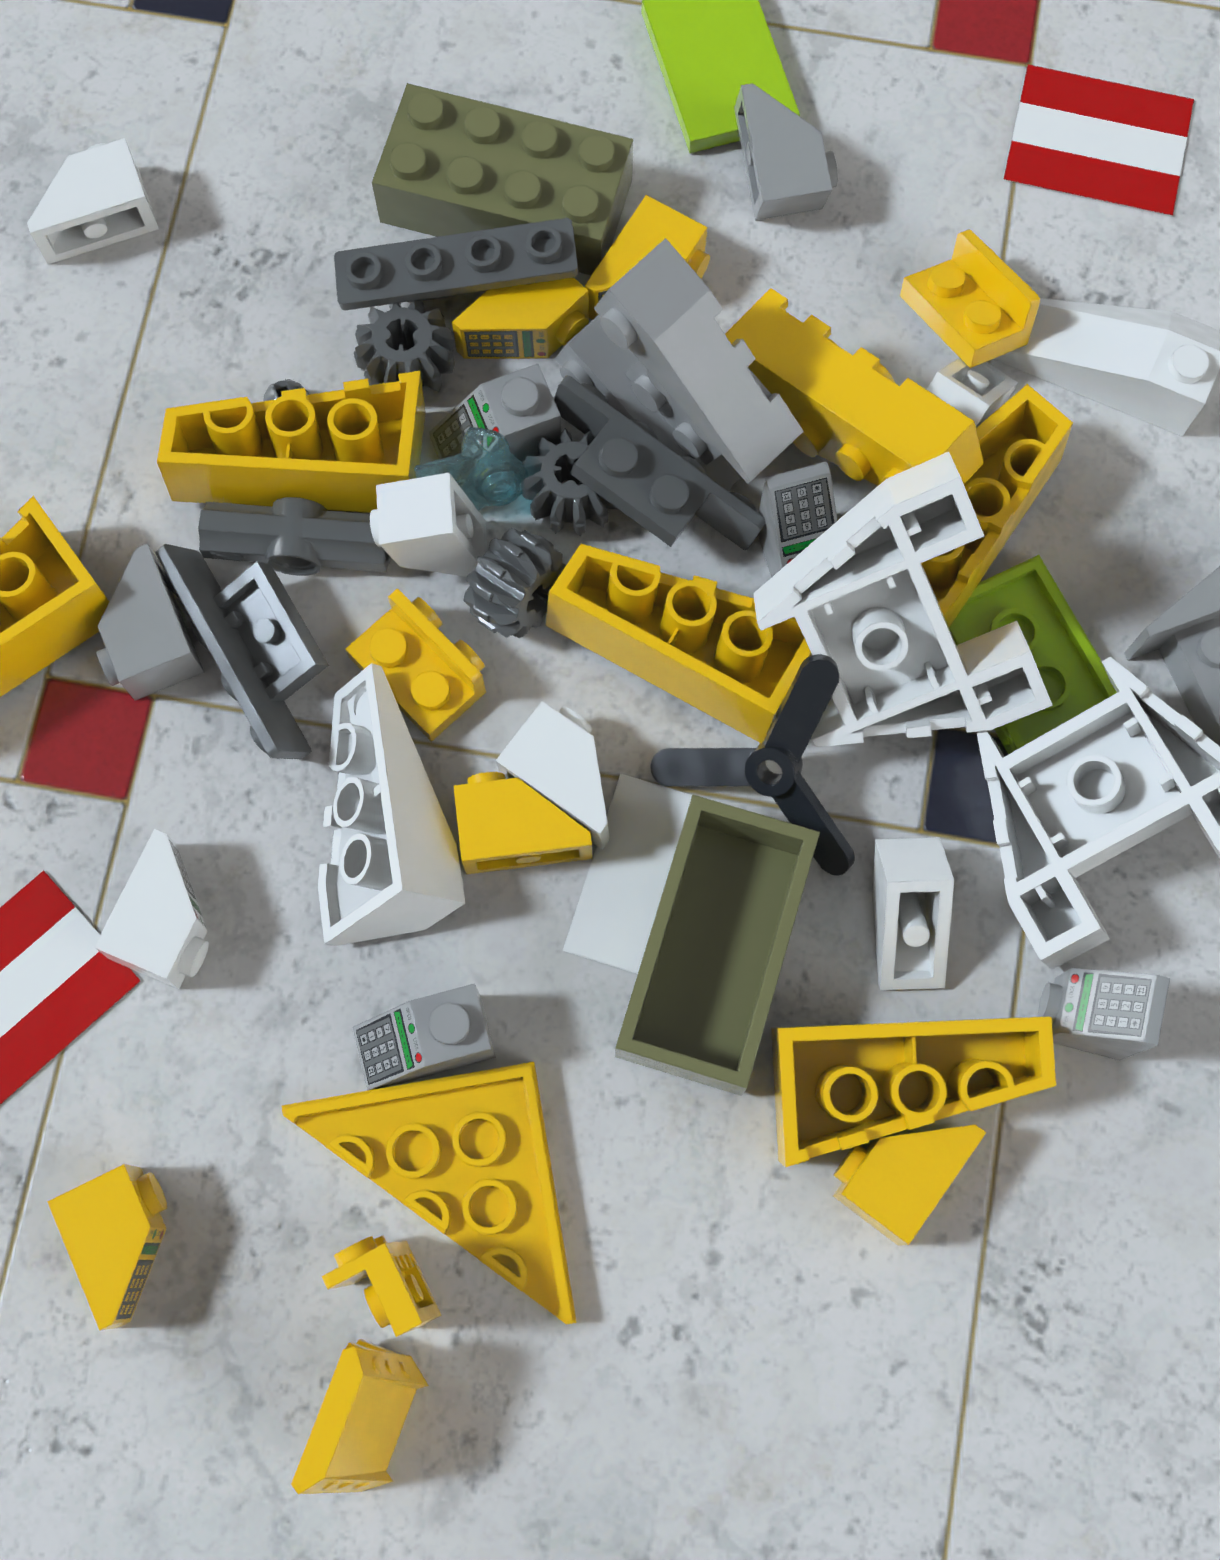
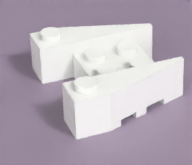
[754,452,1053,747]
[977,657,1220,970]

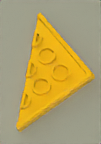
[282,1062,577,1325]

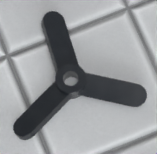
[650,654,855,876]

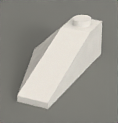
[994,298,1220,436]
[318,663,465,946]

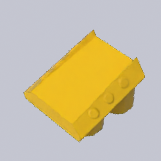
[291,1339,429,1494]

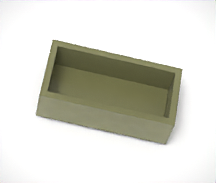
[372,83,633,276]
[615,794,820,1096]

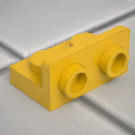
[900,229,1040,368]
[345,589,486,742]
[321,1235,442,1337]

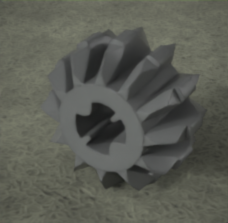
[354,300,456,392]
[521,428,618,537]
[463,528,566,638]

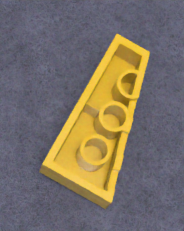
[725,288,984,486]
[157,371,426,513]
[922,384,1073,627]
[0,496,110,697]
[545,543,812,743]
[771,1017,1056,1167]

